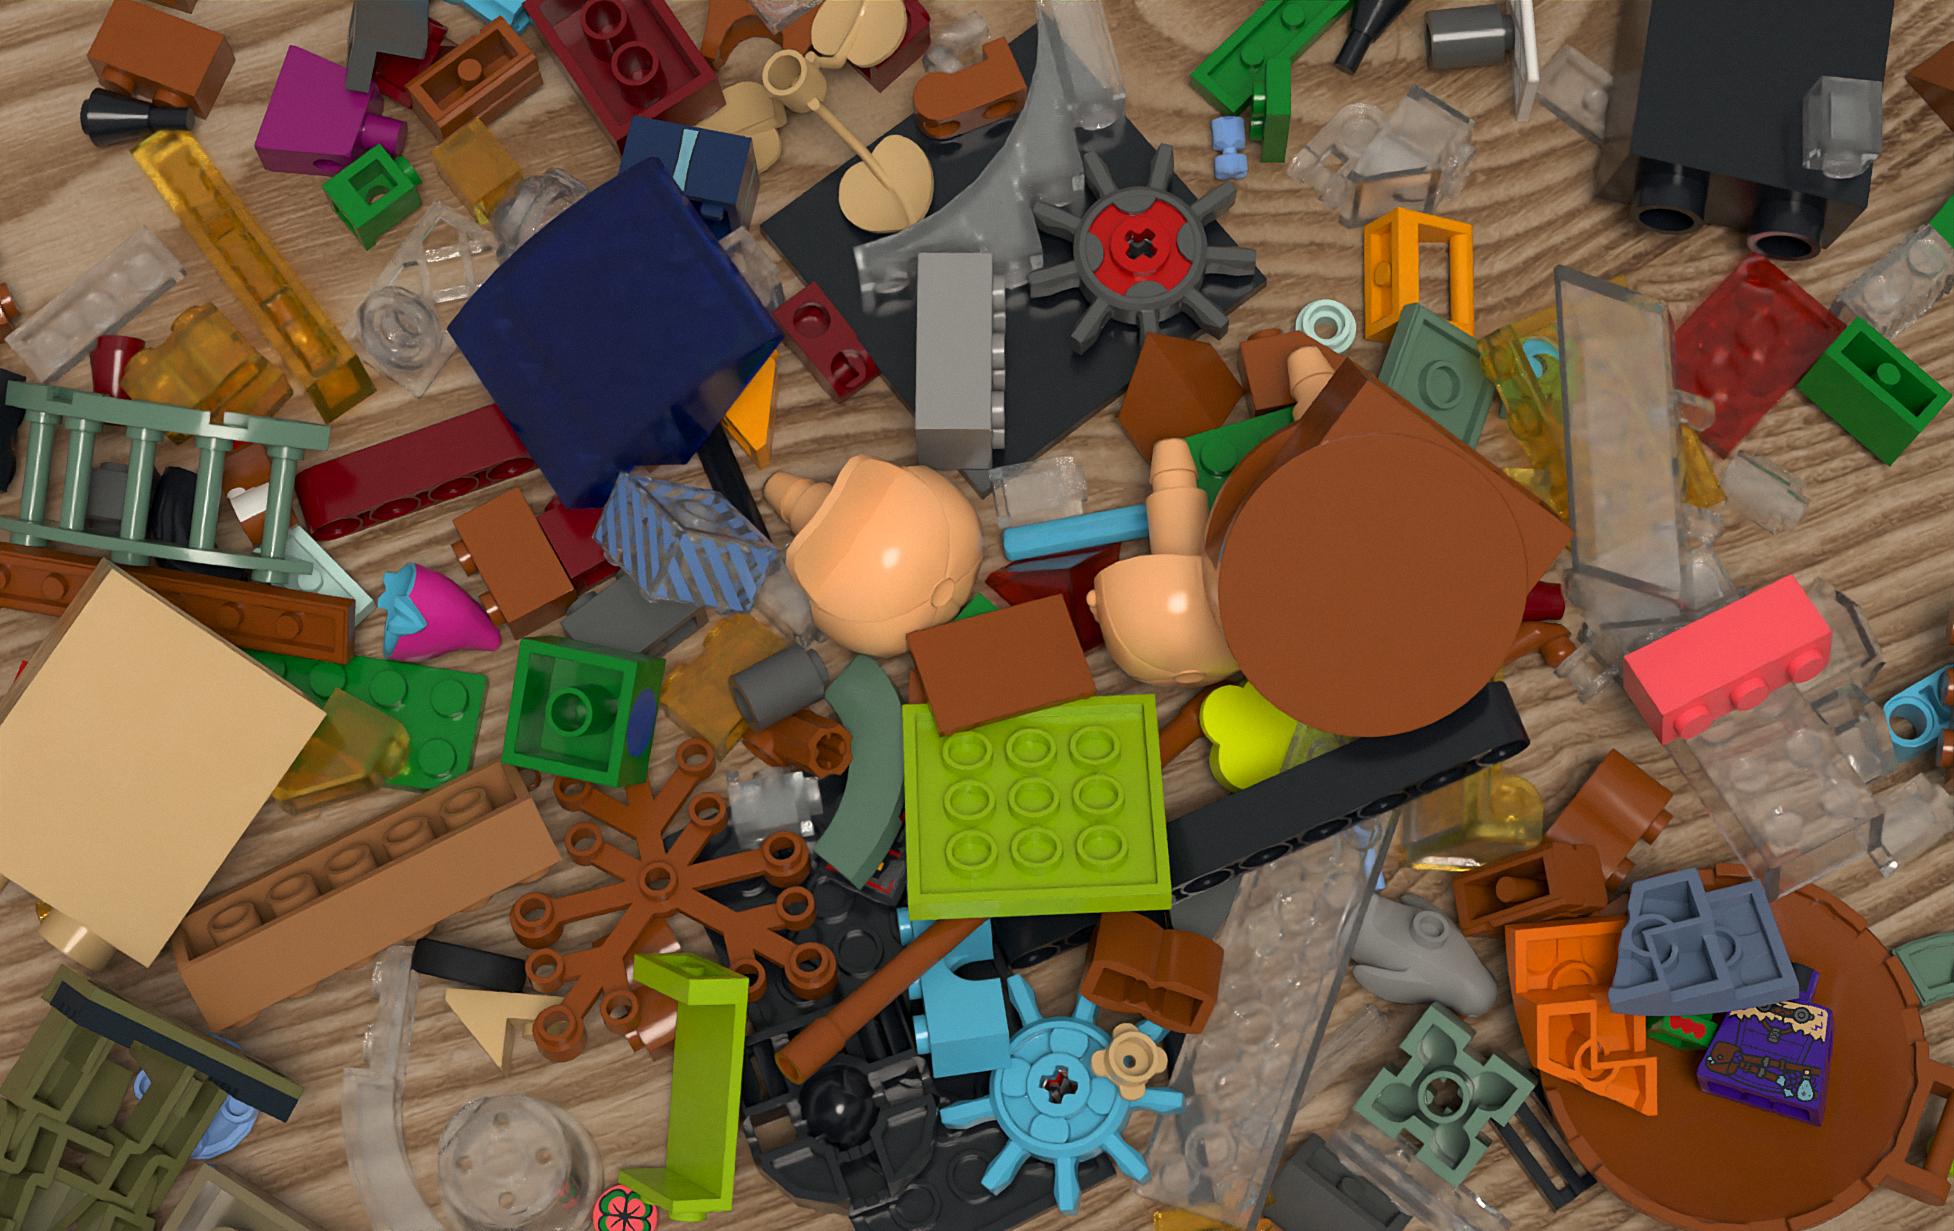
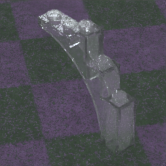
[853,0,1126,293]

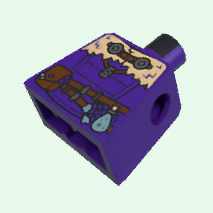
[1697,962,1835,1127]

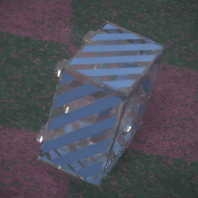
[592,472,779,616]

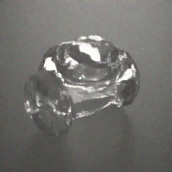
[490,167,601,290]

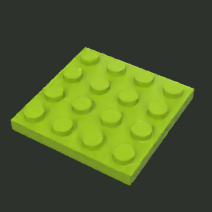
[902,694,1172,921]

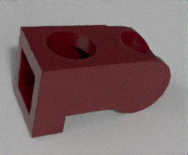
[770,281,880,404]

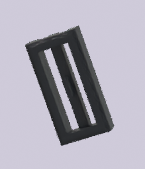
[1488,1068,1598,1213]

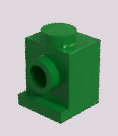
[321,143,422,251]

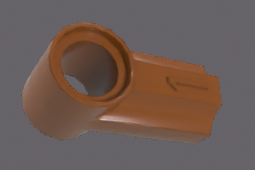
[740,707,853,779]

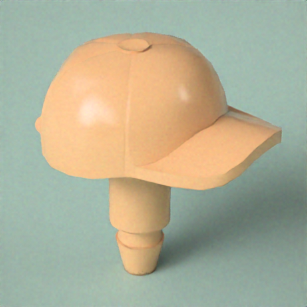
[1086,437,1242,688]
[763,454,983,658]

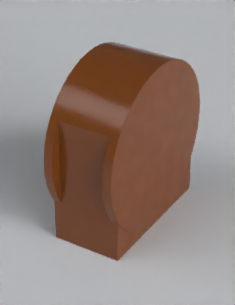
[1202,356,1576,737]

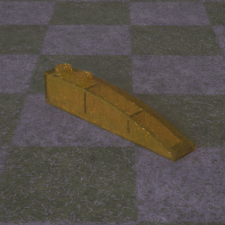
[129,131,377,425]

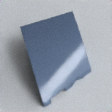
[1608,867,1799,1016]

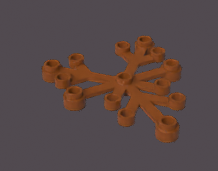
[510,738,839,1063]

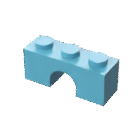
[896,881,1011,1078]

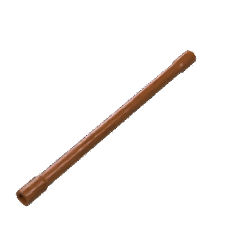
[775,679,1235,1085]

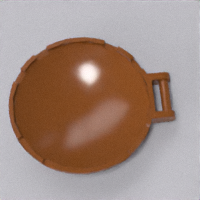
[1539,863,1954,1231]

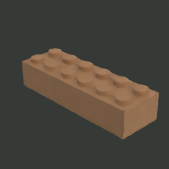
[170,755,562,1034]

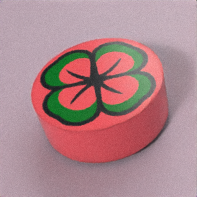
[593,1185,659,1231]

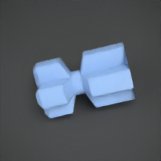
[1210,116,1248,181]

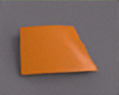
[1505,914,1657,1116]

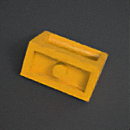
[1364,207,1475,344]

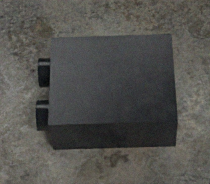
[1595,0,1895,261]

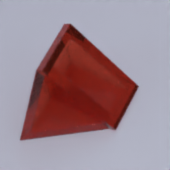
[985,541,1122,658]

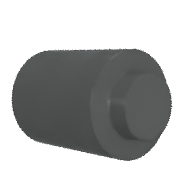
[1424,3,1515,71]
[728,643,829,733]

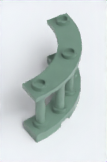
[0,380,331,584]

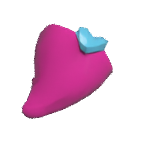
[378,562,501,662]

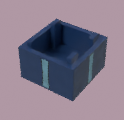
[616,115,760,254]

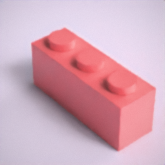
[1623,574,1832,746]

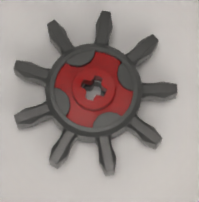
[1027,143,1257,355]

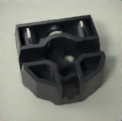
[739,994,941,1216]

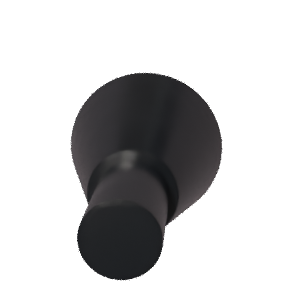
[1333,0,1413,75]
[80,87,195,147]

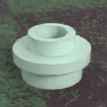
[1295,299,1356,355]

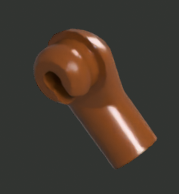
[1497,621,1577,671]

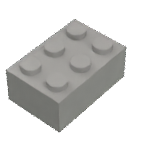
[915,253,1006,469]

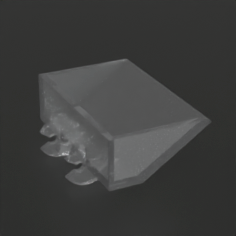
[1554,264,1725,631]

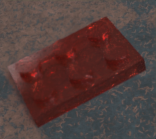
[1632,251,1848,461]

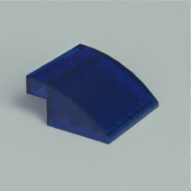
[446,157,785,510]

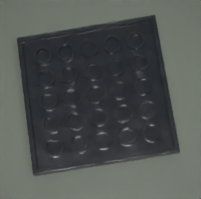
[760,19,1267,500]

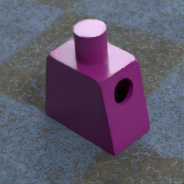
[254,45,408,177]

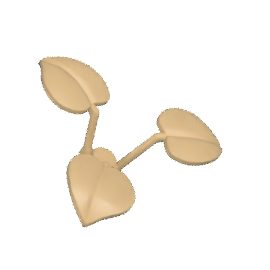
[692,0,934,233]

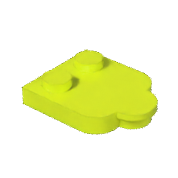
[1199,678,1353,793]

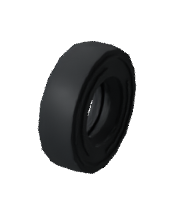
[411,938,527,993]

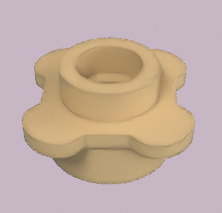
[1090,1023,1168,1101]

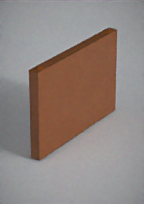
[905,593,1097,738]

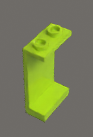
[618,953,749,1222]

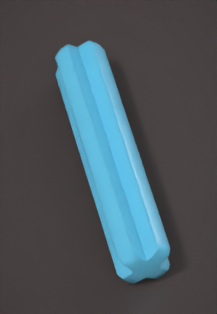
[1002,503,1149,561]

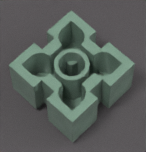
[1352,1001,1540,1189]

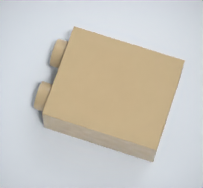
[0,557,327,973]

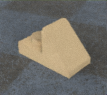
[445,988,569,1078]

